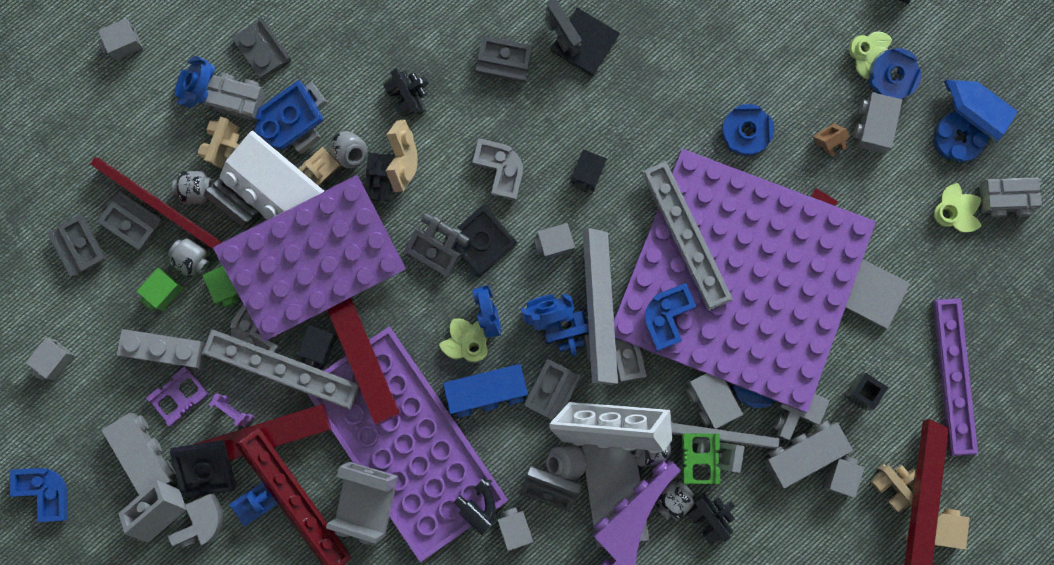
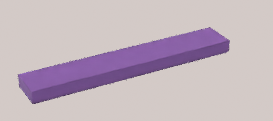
[933,298,978,456]

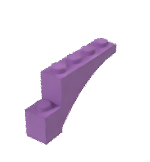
[592,460,681,565]

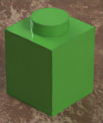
[203,266,240,308]
[136,268,184,311]

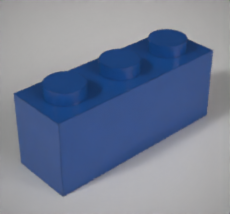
[443,364,528,418]

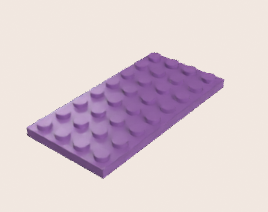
[308,326,509,562]

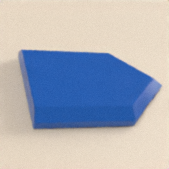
[254,80,324,150]
[944,80,1018,142]

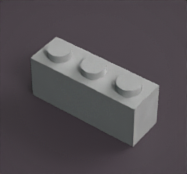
[117,329,206,370]
[102,413,176,495]
[764,420,853,488]

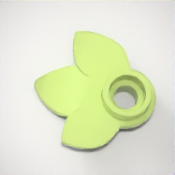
[849,32,892,80]
[934,183,982,233]
[439,318,488,363]

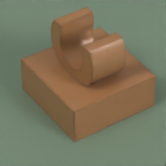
[813,123,849,157]

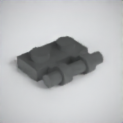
[404,213,470,277]

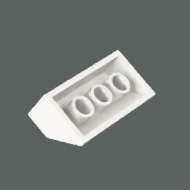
[219,131,324,220]
[549,402,672,453]

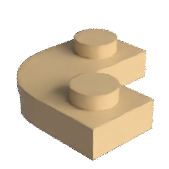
[385,120,418,192]

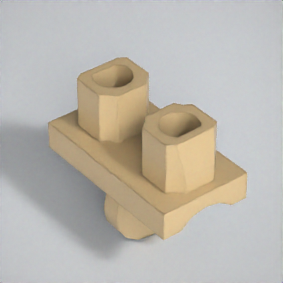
[197,117,240,169]
[299,147,341,187]
[870,464,916,513]

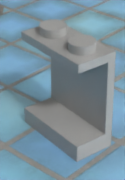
[326,462,398,545]

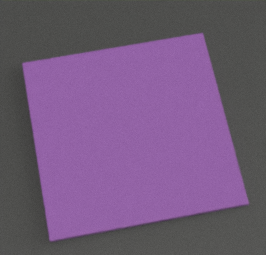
[614,149,876,413]

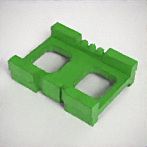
[682,433,720,484]

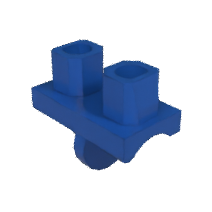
[544,311,589,357]
[229,483,278,527]

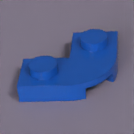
[644,283,696,352]
[10,468,68,522]

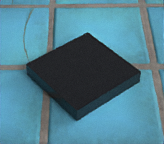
[550,7,620,77]
[445,204,518,277]
[170,440,236,498]

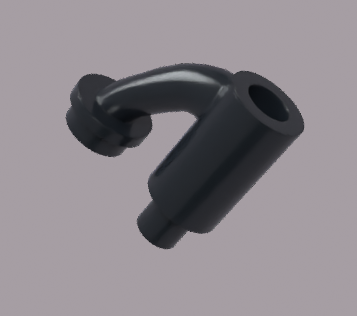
[453,477,496,535]

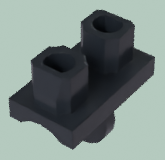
[383,68,429,117]
[364,152,395,202]
[687,492,735,544]

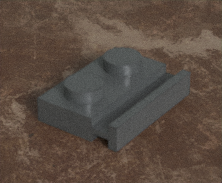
[544,0,582,57]
[231,18,292,81]
[475,36,533,83]
[203,179,261,228]
[97,191,164,252]
[47,214,107,278]
[523,359,581,420]
[520,466,581,512]

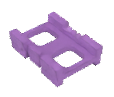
[146,366,209,426]
[209,393,256,427]

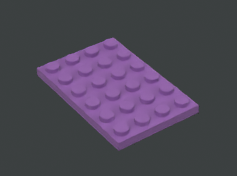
[213,175,406,341]

